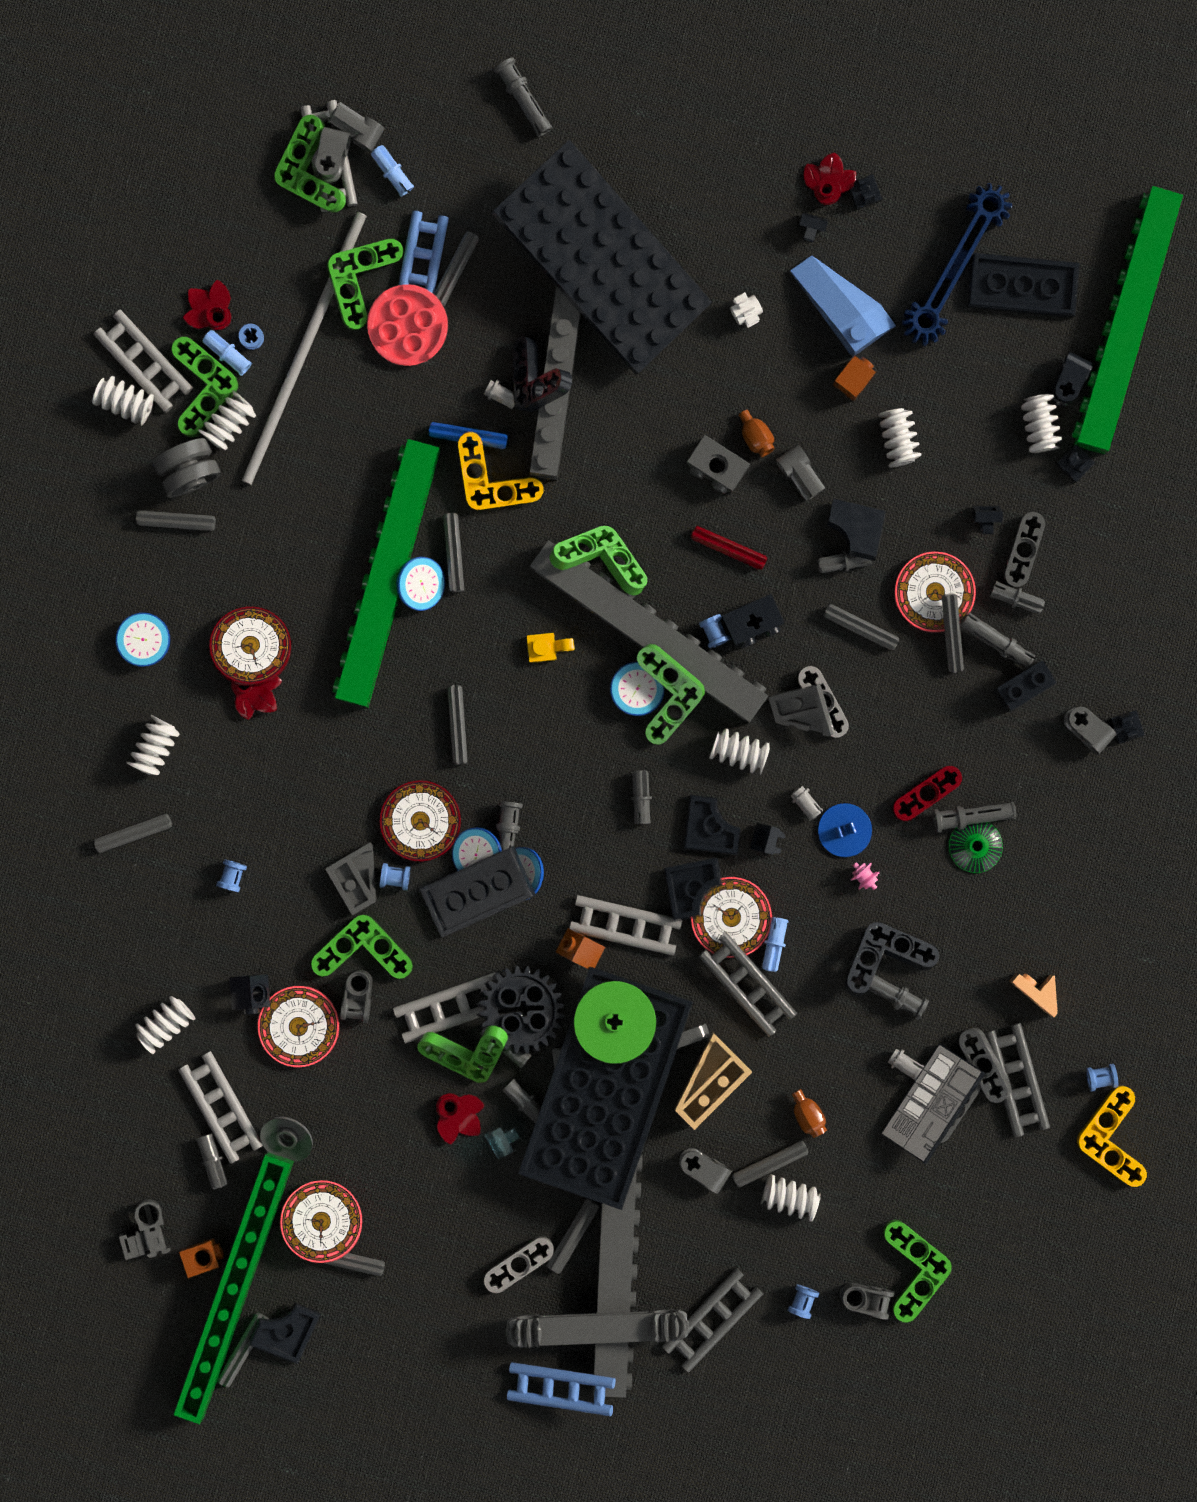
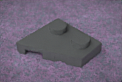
[768,684,835,736]
[326,842,376,915]

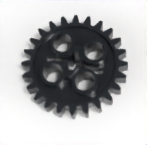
[477,966,564,1054]

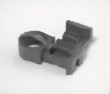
[119,1199,171,1260]

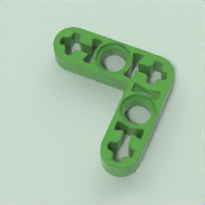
[275,114,346,213]
[327,239,403,330]
[172,337,238,437]
[549,526,647,595]
[637,644,705,745]
[311,915,413,979]
[417,1026,508,1083]
[883,1220,952,1322]

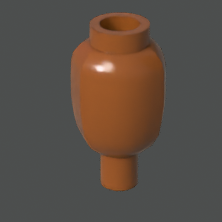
[739,410,775,457]
[792,1089,827,1138]

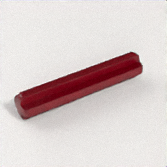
[691,526,767,570]

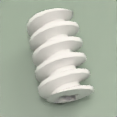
[92,376,154,426]
[198,390,256,450]
[1021,394,1062,453]
[878,409,921,467]
[126,715,180,775]
[709,728,770,775]
[135,996,195,1054]
[761,1174,821,1222]

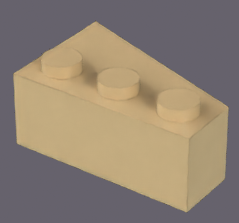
[674,1031,752,1130]

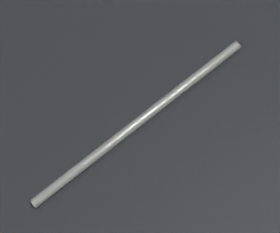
[242,212,367,485]

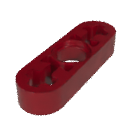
[892,766,962,821]

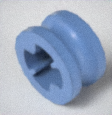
[239,324,264,350]

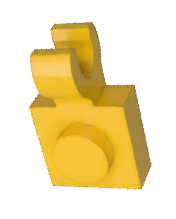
[527,633,575,663]

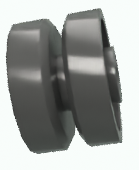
[152,438,222,498]

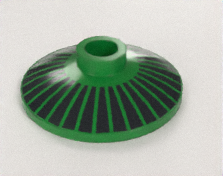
[949,822,1003,873]

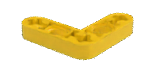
[458,432,543,510]
[1077,1086,1147,1187]

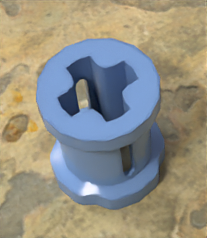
[699,614,731,648]
[216,859,247,892]
[380,863,410,891]
[1086,1064,1118,1092]
[787,1284,819,1319]

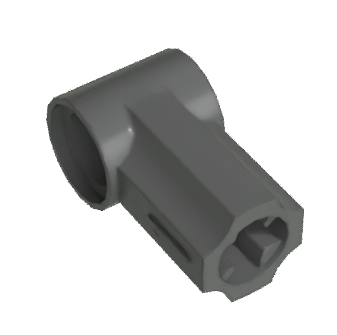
[327,102,385,152]
[775,444,825,502]

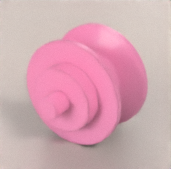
[850,862,879,890]

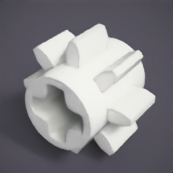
[730,292,763,328]

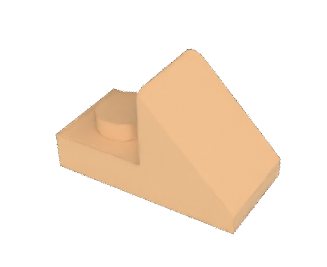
[1009,973,1057,1017]

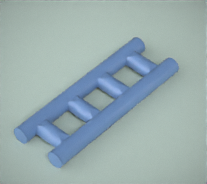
[398,211,449,294]
[507,1362,616,1416]

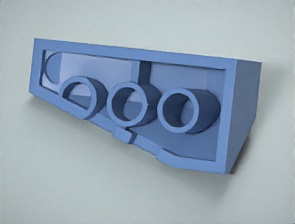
[790,256,896,358]

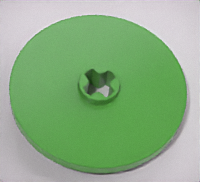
[574,981,656,1064]

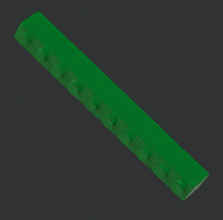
[1072,186,1183,455]
[332,439,440,708]
[174,1152,294,1424]

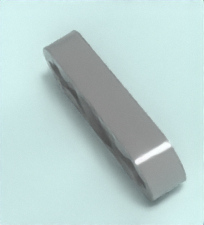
[798,666,849,738]
[484,1236,554,1293]

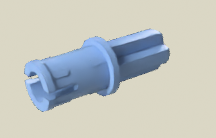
[371,145,414,197]
[202,330,252,376]
[762,917,788,972]

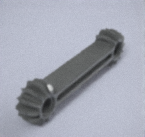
[506,1309,689,1348]

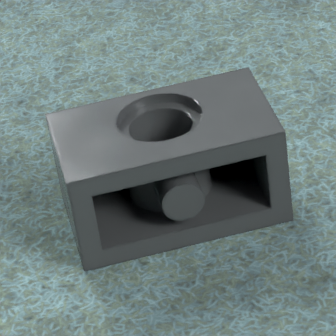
[687,435,750,494]

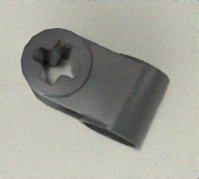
[315,127,351,183]
[1063,707,1116,755]
[340,970,372,1023]
[679,1148,732,1194]
[839,1283,894,1320]

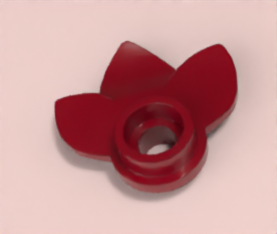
[803,153,856,205]
[183,280,232,331]
[231,677,282,720]
[436,1093,485,1144]

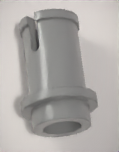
[484,380,515,410]
[790,785,823,821]
[888,1049,924,1081]

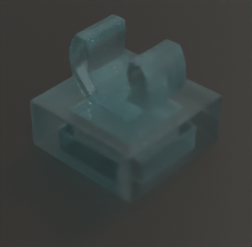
[484,1128,520,1159]

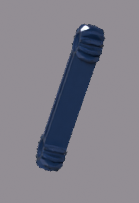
[902,183,1012,346]

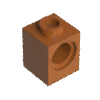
[833,356,876,401]
[556,928,605,969]
[179,1238,224,1278]

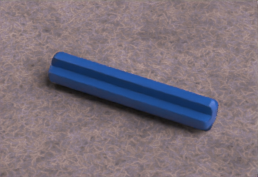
[429,422,508,449]

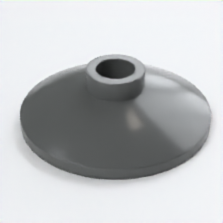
[260,1117,313,1162]

